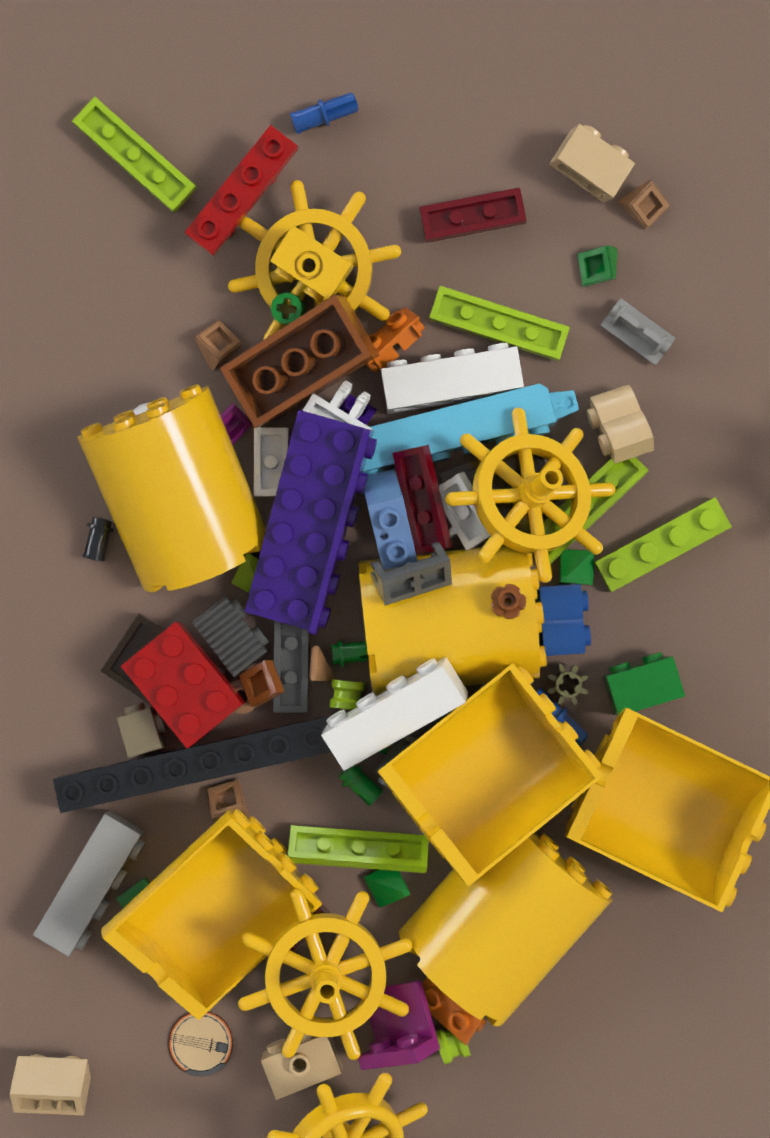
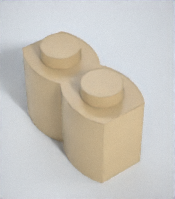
[586,384,654,464]

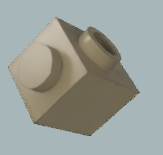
[116,703,167,758]

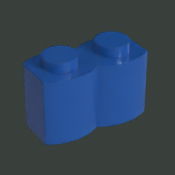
[537,584,591,656]

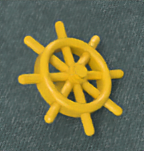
[445,407,615,583]
[238,889,413,1060]
[267,1073,428,1138]

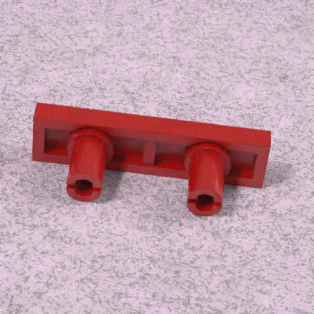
[185,124,298,256]

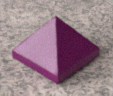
[220,403,253,445]

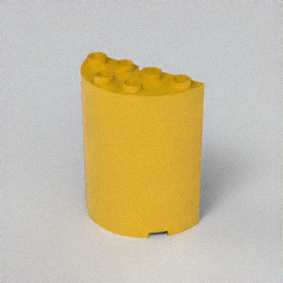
[77,384,266,592]
[358,545,547,696]
[378,663,603,887]
[565,708,770,912]
[101,809,322,1020]
[399,833,613,1027]

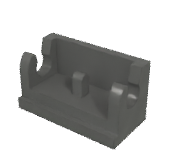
[371,542,452,606]

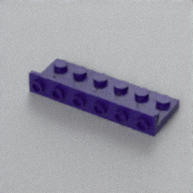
[245,410,377,635]

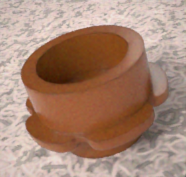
[491,584,526,619]

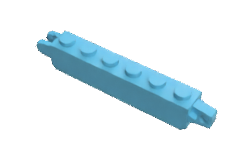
[363,383,579,475]

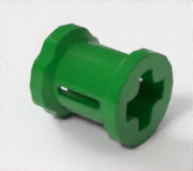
[271,293,306,325]

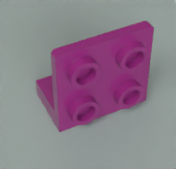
[358,980,440,1070]

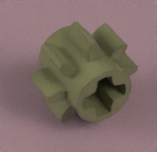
[546,664,588,705]

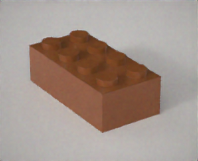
[220,294,380,428]

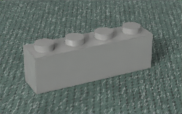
[33,810,146,957]

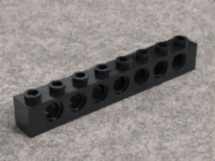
[53,716,331,813]

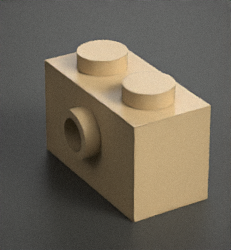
[549,124,635,203]
[261,1034,343,1100]
[10,1054,91,1116]

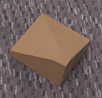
[618,180,670,229]
[195,319,242,371]
[309,646,335,682]
[205,779,250,821]

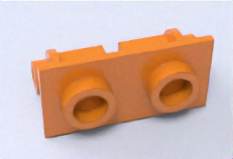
[366,307,425,374]
[422,977,487,1045]

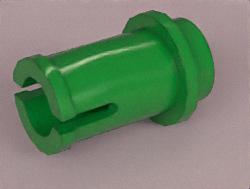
[331,640,369,667]
[338,764,383,806]

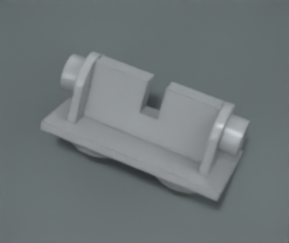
[600,298,675,365]

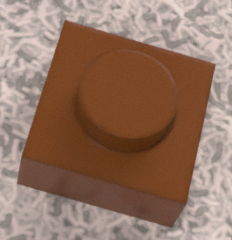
[239,660,285,707]

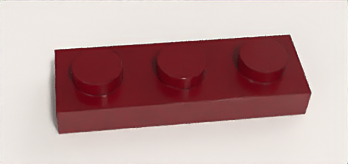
[419,187,527,243]
[392,444,452,555]

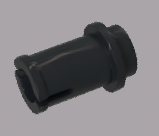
[82,517,114,562]

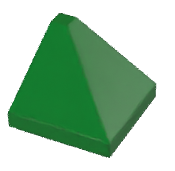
[577,245,618,287]
[558,549,594,585]
[364,870,410,908]

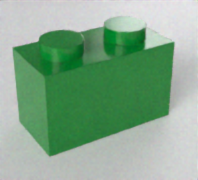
[602,652,686,716]

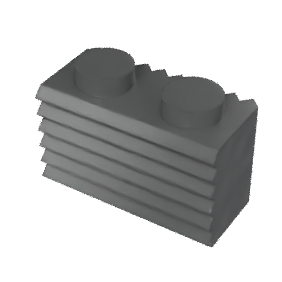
[192,596,269,677]

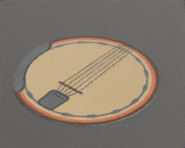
[168,1011,233,1076]

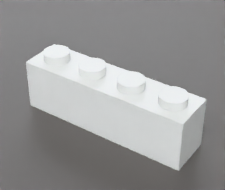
[381,343,524,414]
[321,657,468,771]

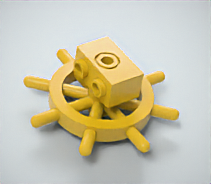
[228,180,401,340]

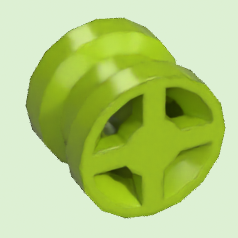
[329,679,366,710]
[435,1029,471,1065]

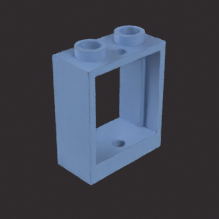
[363,469,418,570]

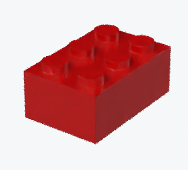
[121,622,246,749]

